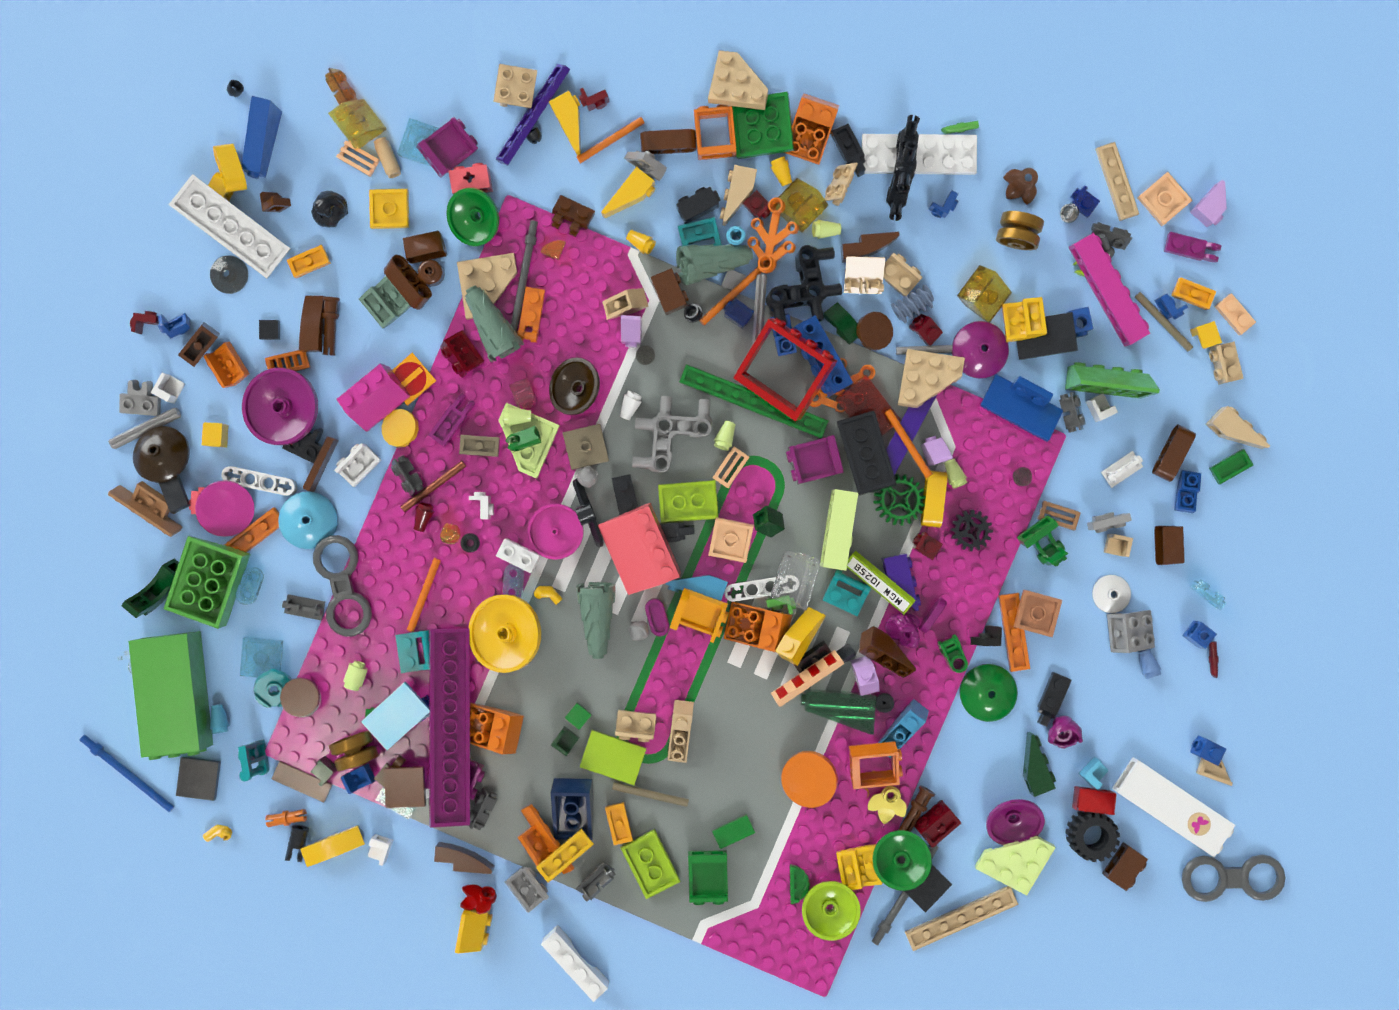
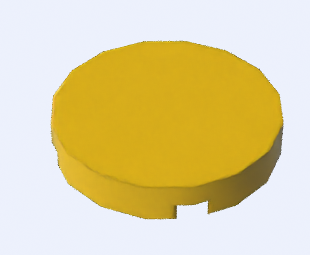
[381,409,419,448]

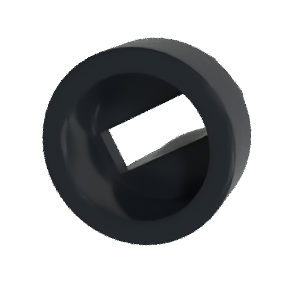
[226,80,244,97]
[526,127,542,144]

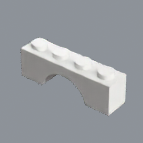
[541,925,609,1002]

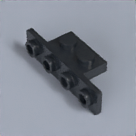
[794,640,856,694]

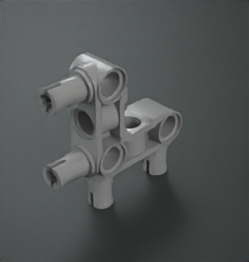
[632,396,712,473]

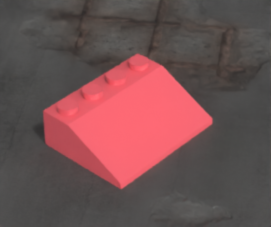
[598,503,681,595]

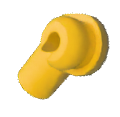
[534,586,563,605]
[203,824,232,842]

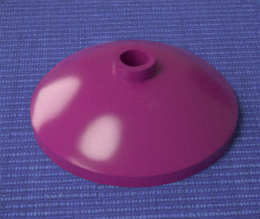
[952,321,1009,379]
[986,799,1045,845]

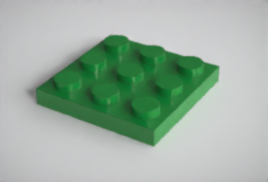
[732,91,794,159]

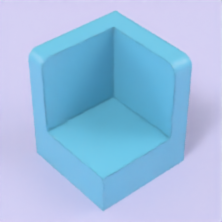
[1079,757,1108,790]

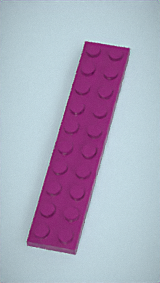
[429,628,470,828]

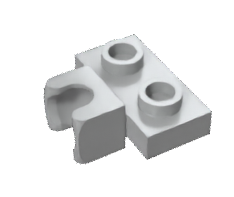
[624,151,667,181]
[119,380,161,416]
[1087,512,1132,533]

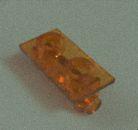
[325,68,359,109]

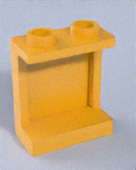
[670,588,729,643]

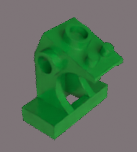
[1016,515,1068,567]

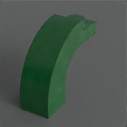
[121,558,179,618]

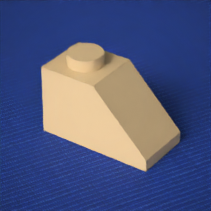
[602,288,649,320]

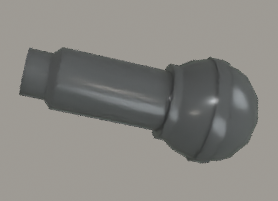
[1100,234,1115,258]

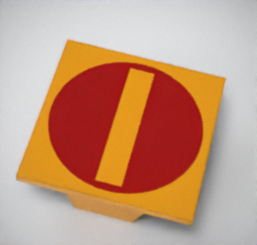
[392,353,436,406]

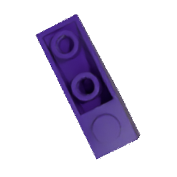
[881,553,921,611]

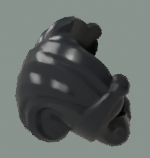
[311,191,348,228]

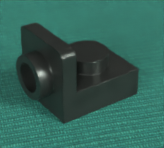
[971,626,1002,646]

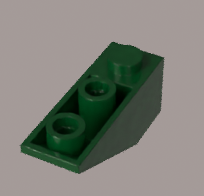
[1023,732,1056,797]

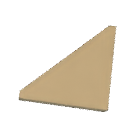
[1196,740,1233,786]

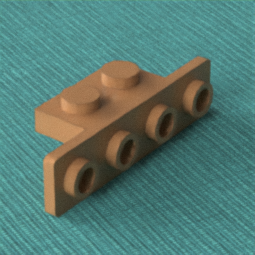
[108,481,182,537]

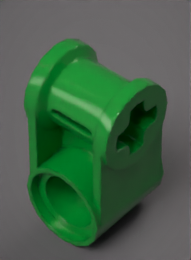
[937,634,968,673]

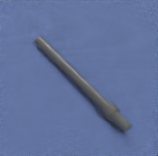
[511,220,538,333]
[872,845,939,945]

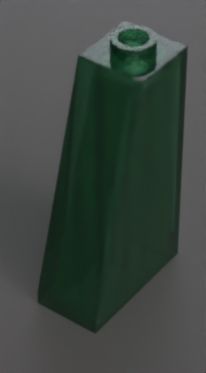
[801,689,876,735]

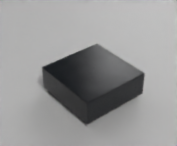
[259,320,280,340]

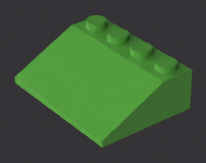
[1065,362,1160,399]
[164,536,251,629]

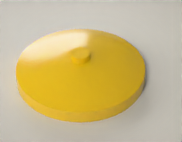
[469,595,541,673]

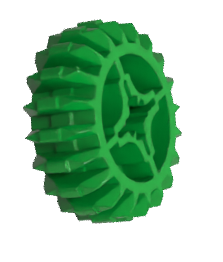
[873,474,926,526]

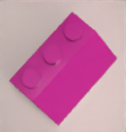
[336,364,410,432]

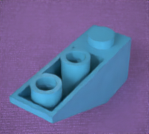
[665,575,728,601]
[878,699,929,759]

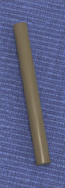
[1135,292,1193,352]
[612,782,689,807]

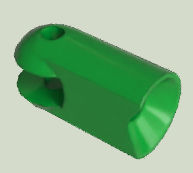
[506,426,542,452]

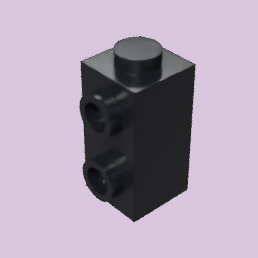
[676,187,721,224]

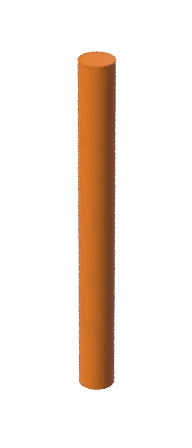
[576,117,644,164]
[885,409,933,478]
[406,558,441,632]

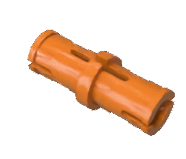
[265,809,307,828]

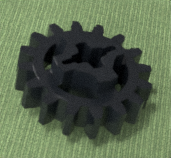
[950,510,993,551]

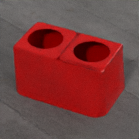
[1072,786,1117,815]

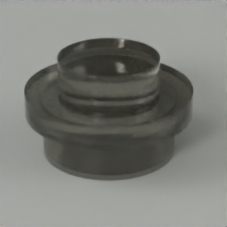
[1060,204,1079,223]
[636,346,655,365]
[1013,467,1032,486]

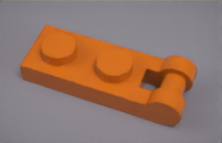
[518,287,545,343]

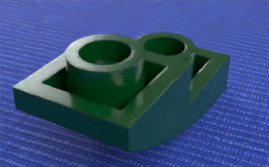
[823,302,858,345]

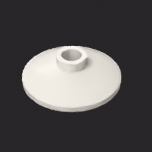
[1092,575,1131,613]

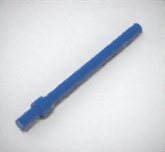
[79,735,175,812]

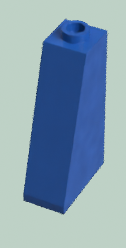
[241,96,282,179]

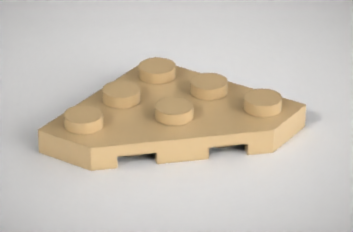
[708,50,768,110]
[457,253,518,320]
[898,349,965,408]

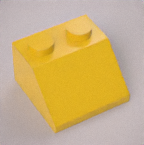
[455,909,493,954]

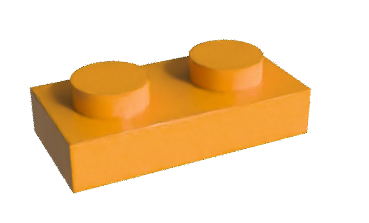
[287,245,331,278]
[1171,277,1216,310]
[605,802,633,845]

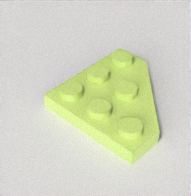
[499,403,560,478]
[975,836,1056,895]

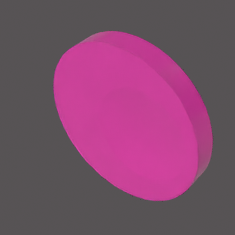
[195,480,254,537]
[527,504,584,560]

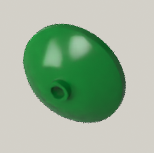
[446,188,499,246]
[960,664,1018,722]
[872,830,932,891]

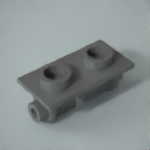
[1091,222,1132,250]
[1059,392,1085,433]
[391,455,424,496]
[282,594,325,620]
[469,787,497,830]
[575,862,616,901]

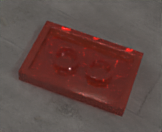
[835,375,901,435]

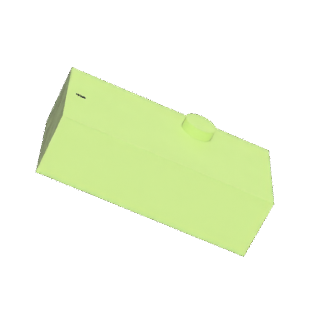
[820,489,858,571]

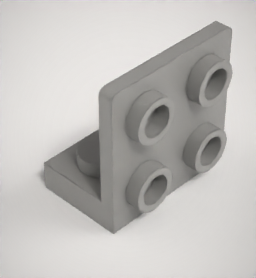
[1107,610,1155,653]

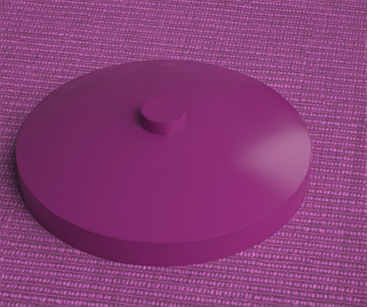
[242,368,318,445]

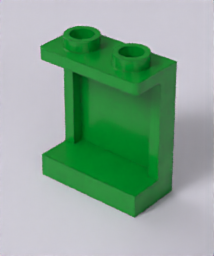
[688,850,728,905]

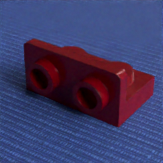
[440,330,484,378]
[914,800,961,848]

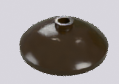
[549,358,600,415]
[133,426,190,483]

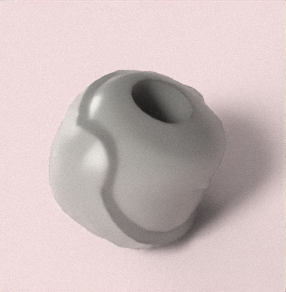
[577,466,599,488]
[628,621,649,641]

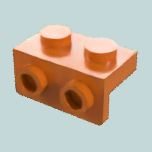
[203,342,250,388]

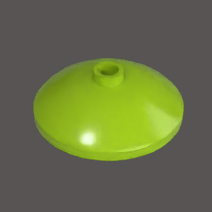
[802,881,861,941]

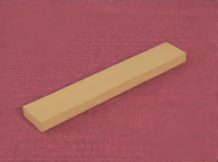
[905,886,1019,951]

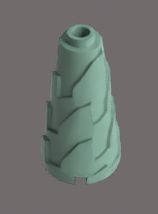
[676,244,753,285]
[465,285,524,362]
[576,582,616,659]

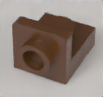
[260,192,291,213]

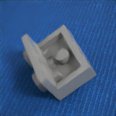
[504,866,549,913]

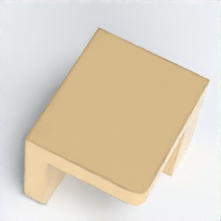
[1104,534,1133,557]

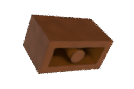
[650,268,689,315]
[178,322,220,367]
[1102,842,1148,891]

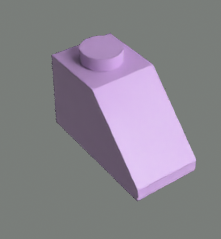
[1190,180,1227,227]
[621,315,642,348]
[921,435,953,466]
[850,656,879,696]

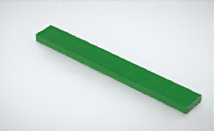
[679,364,829,439]

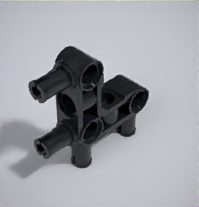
[886,115,920,221]
[766,245,842,325]

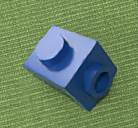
[928,190,959,218]
[157,313,191,339]
[1190,735,1227,766]
[341,763,376,794]

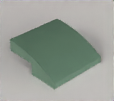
[359,276,411,329]

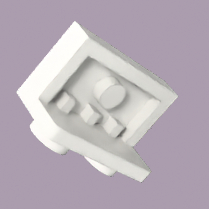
[334,443,382,487]

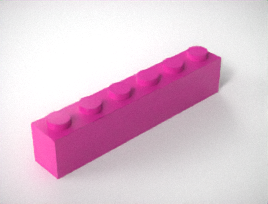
[1068,233,1150,346]

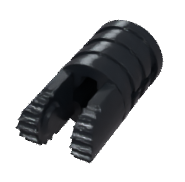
[285,825,309,862]

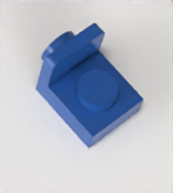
[1154,294,1188,320]

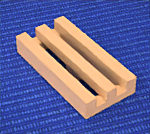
[336,140,380,177]
[713,446,749,488]

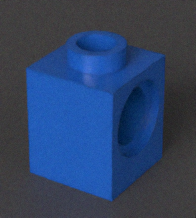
[1067,307,1093,338]
[1182,621,1217,649]

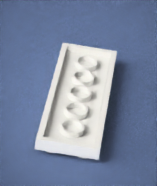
[862,134,977,175]
[168,174,290,279]

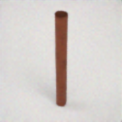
[400,461,467,512]

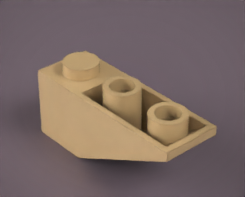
[720,165,757,226]
[1206,406,1270,449]
[667,700,694,763]

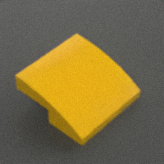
[1002,297,1047,342]
[836,844,883,890]

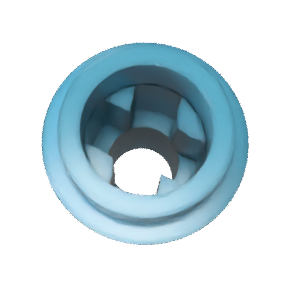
[726,226,746,246]
[210,705,230,734]

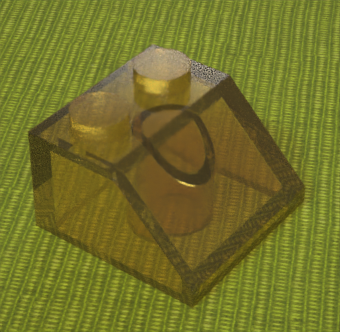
[328,99,387,151]
[776,178,829,232]
[957,265,1012,323]

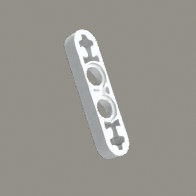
[221,466,297,496]
[724,575,799,602]

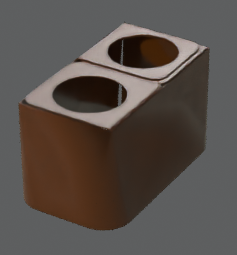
[403,230,448,264]
[1154,526,1185,565]

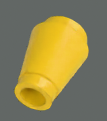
[770,156,792,187]
[626,230,656,254]

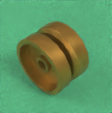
[996,211,1044,250]
[328,730,379,772]

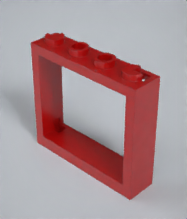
[733,317,837,421]

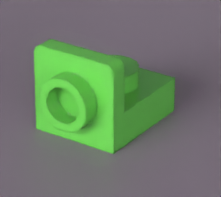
[765,594,796,615]

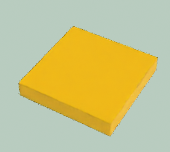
[369,189,409,229]

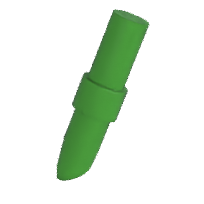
[941,121,979,134]

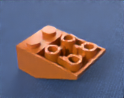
[783,93,840,165]
[723,602,792,652]
[470,703,524,755]

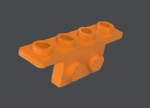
[518,804,574,874]

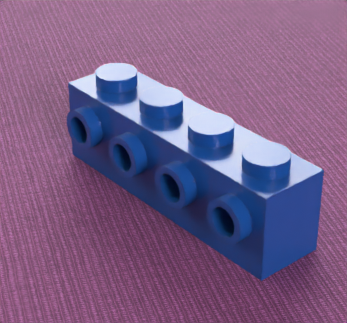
[794,315,853,397]

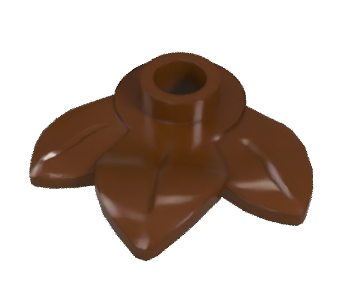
[1003,168,1038,205]

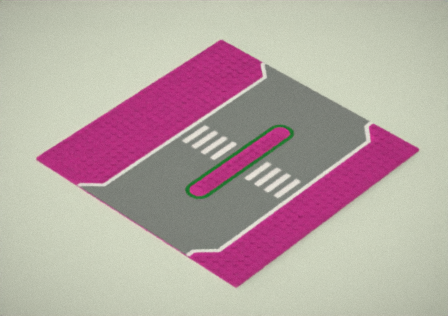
[265,195,1066,997]

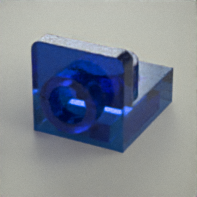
[1069,185,1100,218]

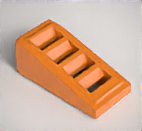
[265,350,311,372]

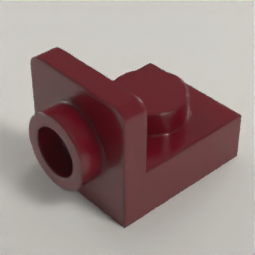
[743,190,772,219]
[912,532,943,560]

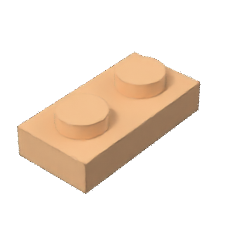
[1214,293,1256,335]

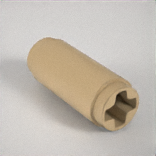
[374,137,401,178]

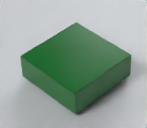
[565,702,592,730]

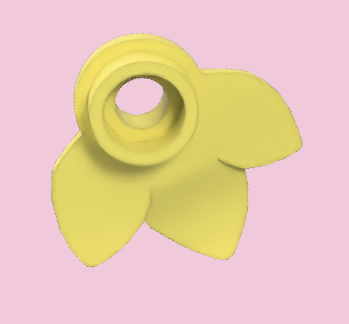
[868,786,907,824]

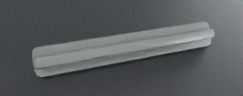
[752,274,767,351]
[108,408,181,449]

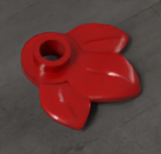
[460,884,497,914]

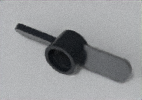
[573,479,604,548]

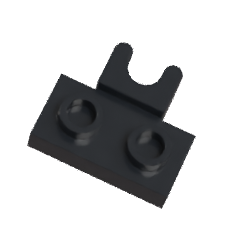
[282,428,323,463]

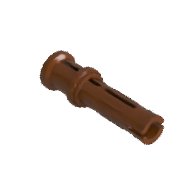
[322,297,340,356]
[899,785,935,832]

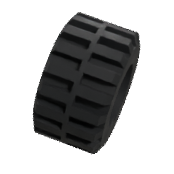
[1065,811,1120,862]

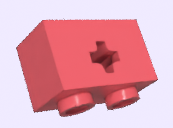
[449,163,493,195]

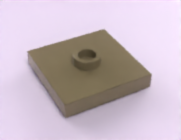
[563,424,609,470]

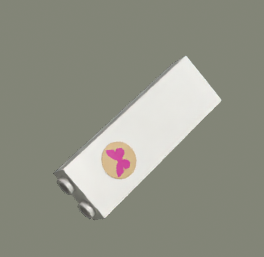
[1112,757,1236,857]

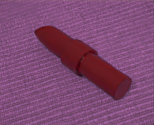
[1208,641,1219,678]

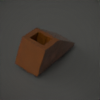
[859,626,916,678]

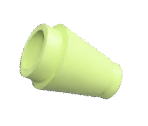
[812,220,841,239]
[503,407,531,426]
[714,421,736,451]
[944,459,967,489]

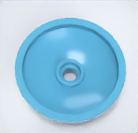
[278,492,338,549]

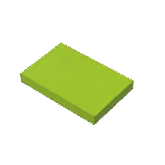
[658,480,718,523]
[580,730,646,785]
[620,829,681,899]

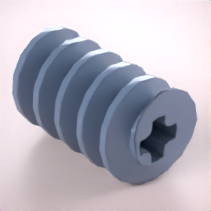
[891,285,934,324]

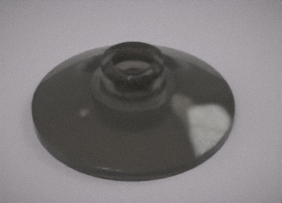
[210,256,248,294]

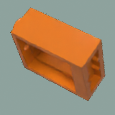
[694,105,736,160]
[849,741,903,789]

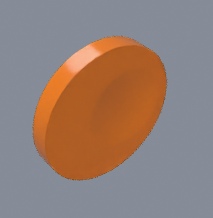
[781,751,838,808]

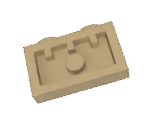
[883,253,923,297]
[1209,341,1244,385]
[615,710,656,742]

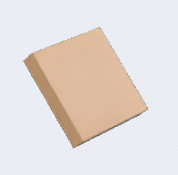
[1137,172,1193,226]
[708,517,754,563]

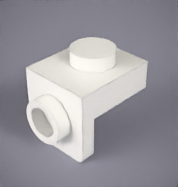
[469,492,494,519]

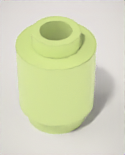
[343,661,368,691]

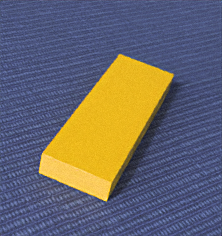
[536,828,594,883]

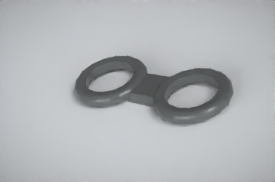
[313,535,372,637]
[1182,855,1286,902]

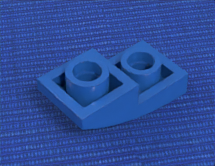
[770,313,797,356]
[1174,470,1201,513]

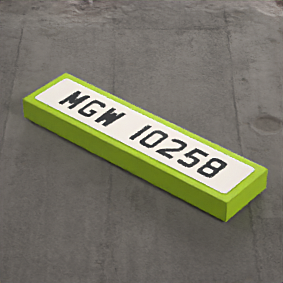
[847,551,916,615]

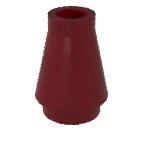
[413,502,435,532]

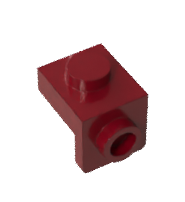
[578,88,609,111]
[130,311,159,334]
[909,314,943,346]

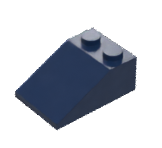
[550,778,593,840]

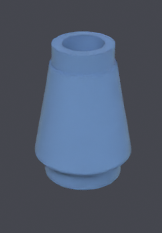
[1139,649,1161,679]

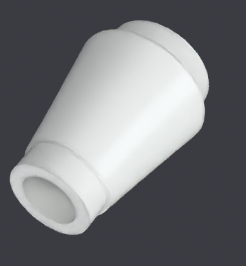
[620,390,642,420]

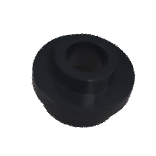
[684,304,703,323]
[460,533,480,553]

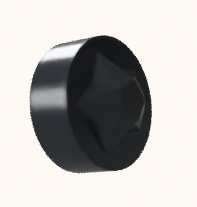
[874,693,894,713]

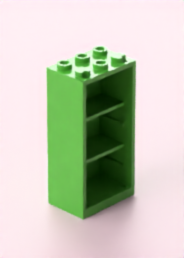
[128,631,213,760]

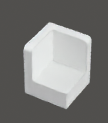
[150,373,185,404]
[1086,394,1118,422]
[368,834,393,866]

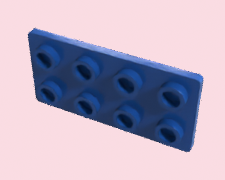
[980,374,1063,442]

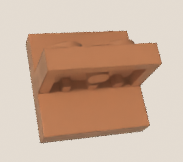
[1013,589,1062,637]

